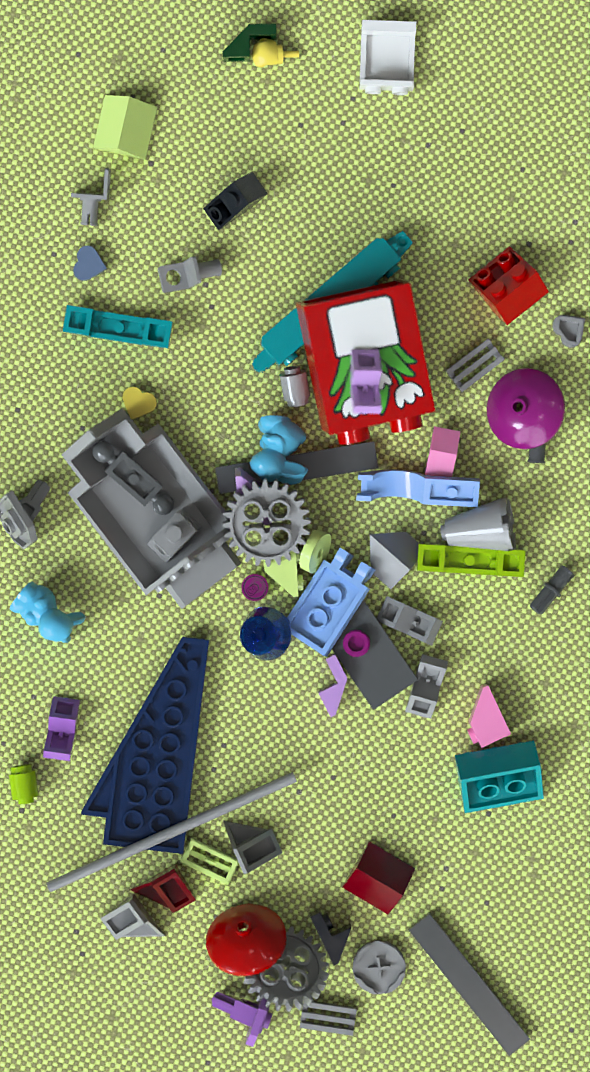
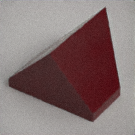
[130,864,196,913]

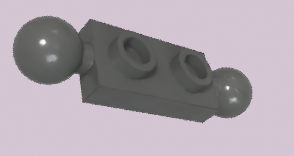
[93,441,174,515]

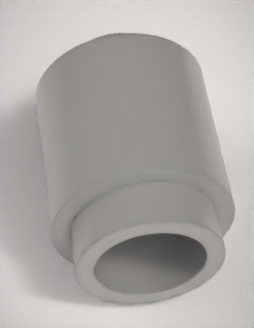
[280,366,310,407]

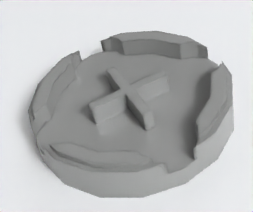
[352,940,406,994]

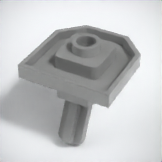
[0,480,50,549]

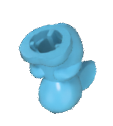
[250,415,308,485]
[10,581,86,643]

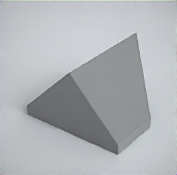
[370,532,420,589]
[223,820,282,874]
[100,894,165,940]

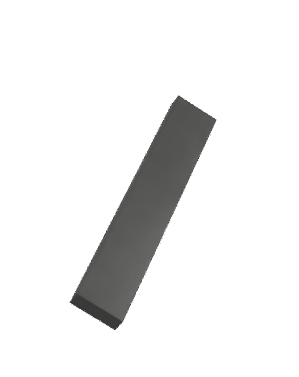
[215,442,378,494]
[408,913,530,1056]

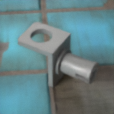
[71,167,111,226]
[158,256,222,293]

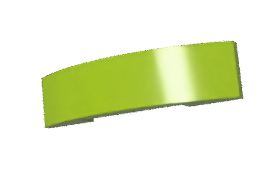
[417,544,526,577]

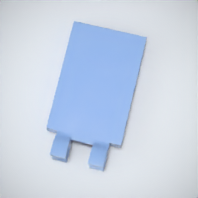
[281,548,375,657]

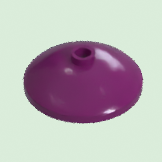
[487,368,565,449]

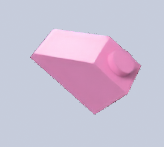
[467,684,511,748]

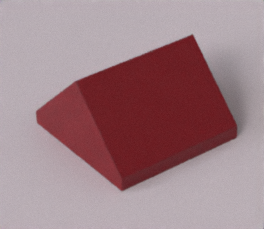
[342,841,415,915]

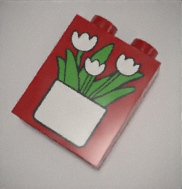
[296,280,435,445]

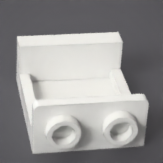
[359,20,416,95]

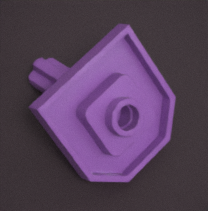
[212,992,273,1047]

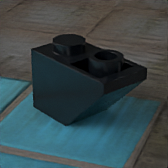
[203,172,268,231]

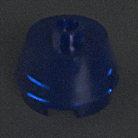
[240,607,292,661]

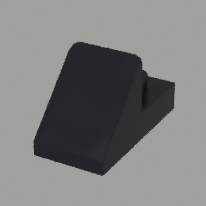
[310,908,351,965]

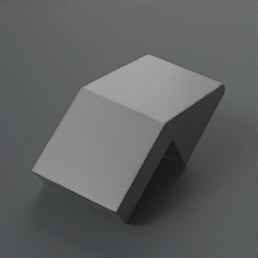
[377,596,443,646]
[405,654,448,719]

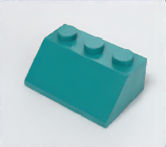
[455,740,544,813]

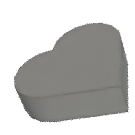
[552,315,585,348]

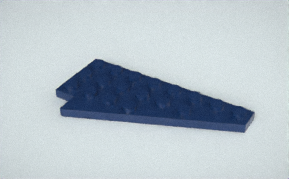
[81,637,209,854]

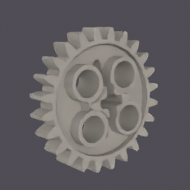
[222,478,311,567]
[243,926,329,1012]

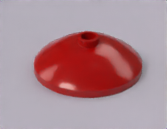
[206,904,287,976]

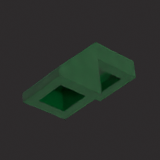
[223,24,276,62]

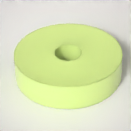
[300,530,331,573]

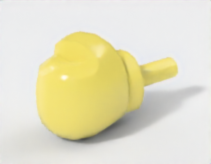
[252,38,299,68]

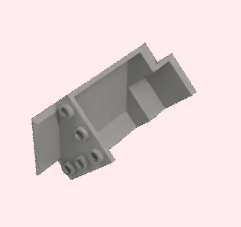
[62,408,241,609]

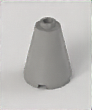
[440,498,516,551]

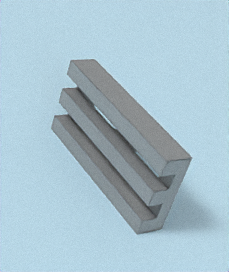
[445,338,505,393]
[300,1001,357,1036]

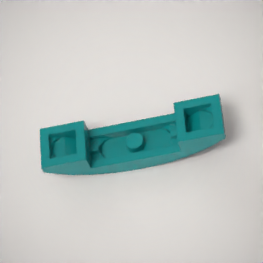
[63,305,173,349]

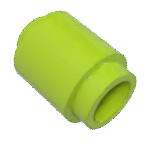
[8,764,39,805]

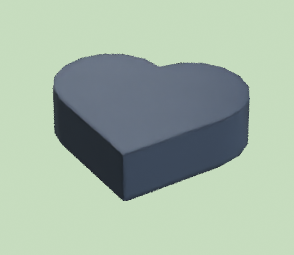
[73,246,107,281]

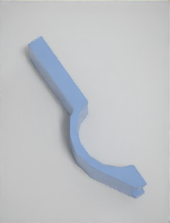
[356,469,480,507]

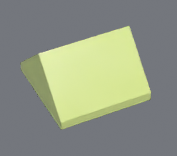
[93,95,157,160]

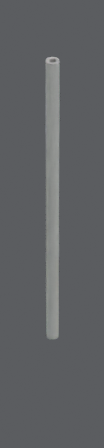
[46,772,297,892]

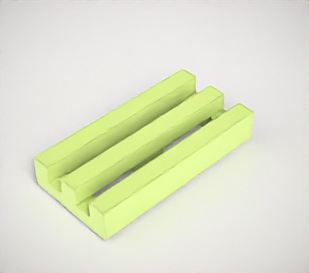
[180,837,239,885]

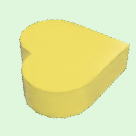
[122,387,157,420]

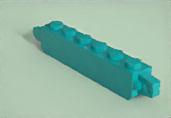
[252,231,413,373]

